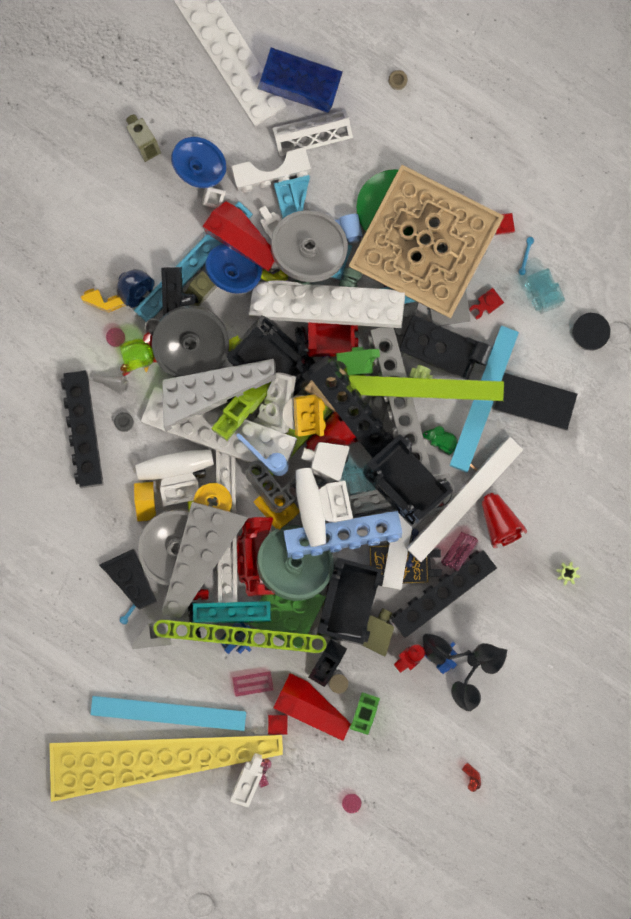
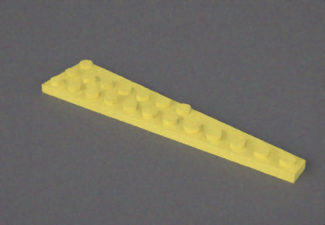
[49,735,283,802]

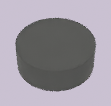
[114,412,134,432]

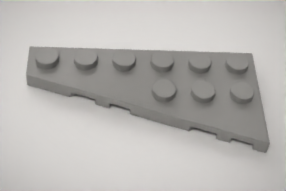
[161,501,248,618]

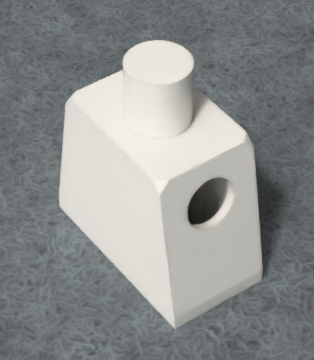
[301,442,350,483]

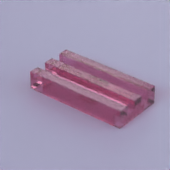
[441,532,478,571]
[233,671,274,697]

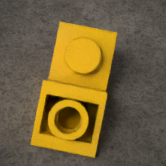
[81,288,126,313]

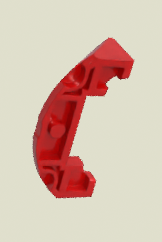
[237,517,275,596]

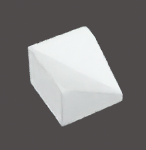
[201,187,226,208]

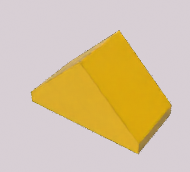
[134,482,156,522]

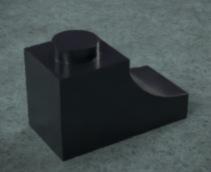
[308,639,347,687]

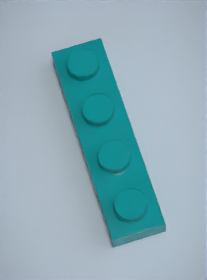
[193,601,271,624]

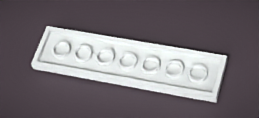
[174,0,287,127]
[249,282,405,328]
[141,387,297,463]

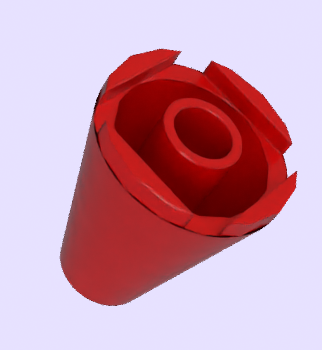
[305,412,359,451]
[481,493,527,549]

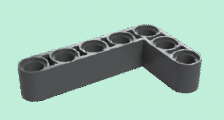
[245,455,349,513]

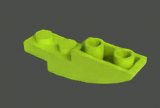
[211,382,271,441]

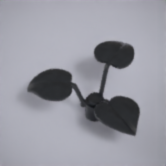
[422,634,508,712]

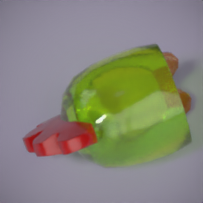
[120,332,157,376]

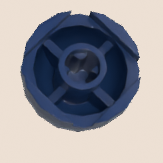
[116,269,154,308]

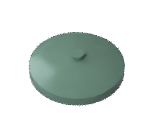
[257,525,334,601]

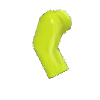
[261,269,288,282]

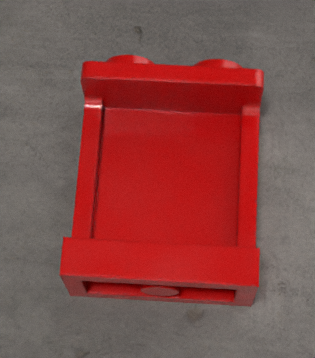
[308,322,358,357]

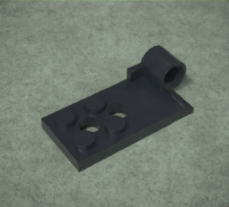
[399,315,493,380]

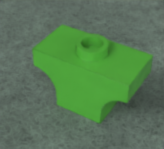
[337,347,380,376]
[350,692,380,735]

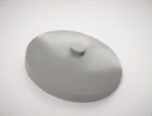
[271,210,348,282]
[138,510,189,586]

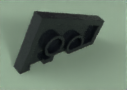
[99,549,157,610]

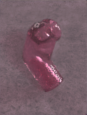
[259,759,272,788]

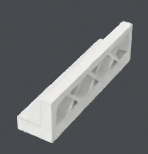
[272,110,353,156]

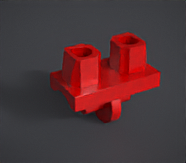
[394,644,425,673]

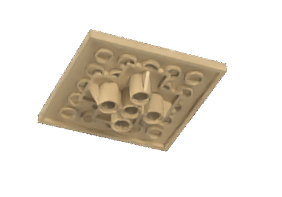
[349,165,504,319]

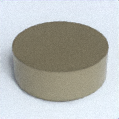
[389,70,408,90]
[329,674,348,694]

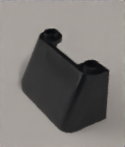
[226,315,316,397]
[363,434,453,528]
[316,558,384,645]

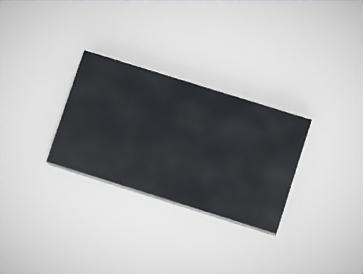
[494,373,578,431]

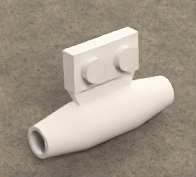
[135,450,214,506]
[295,468,353,547]

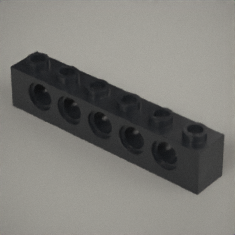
[308,356,394,458]
[61,370,104,489]
[391,550,497,639]

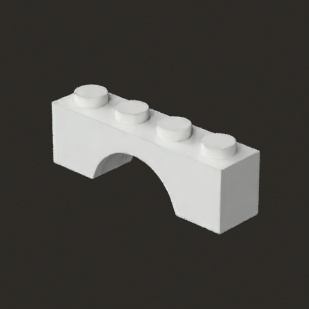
[231,147,311,193]

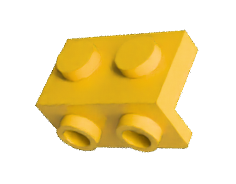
[294,394,326,437]
[253,487,300,530]

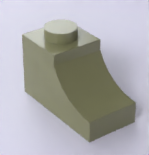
[184,271,217,306]

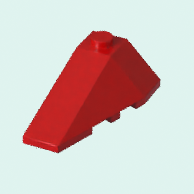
[202,201,275,272]
[273,673,351,741]

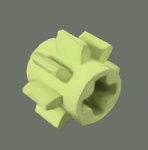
[409,365,433,379]
[556,562,580,585]

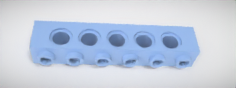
[284,511,402,559]

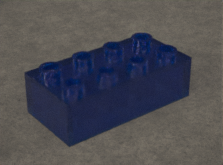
[257,47,343,113]

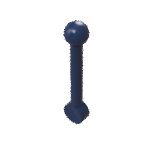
[405,529,419,568]

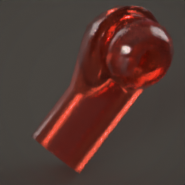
[461,762,481,792]

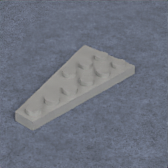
[162,359,276,432]

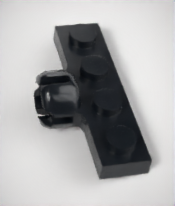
[161,267,199,316]

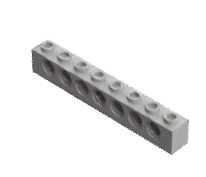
[367,327,433,474]

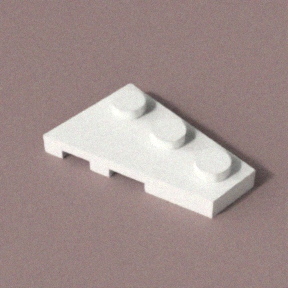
[253,372,296,433]

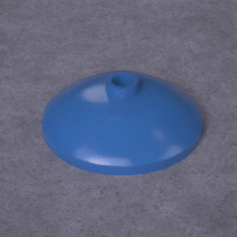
[171,137,226,188]
[205,244,262,294]

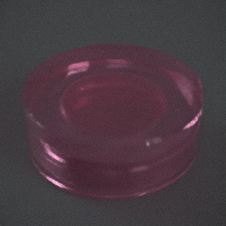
[106,328,125,347]
[342,793,362,813]

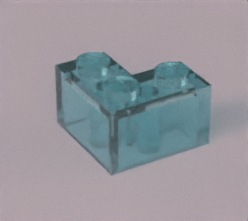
[525,268,565,314]
[342,465,376,496]

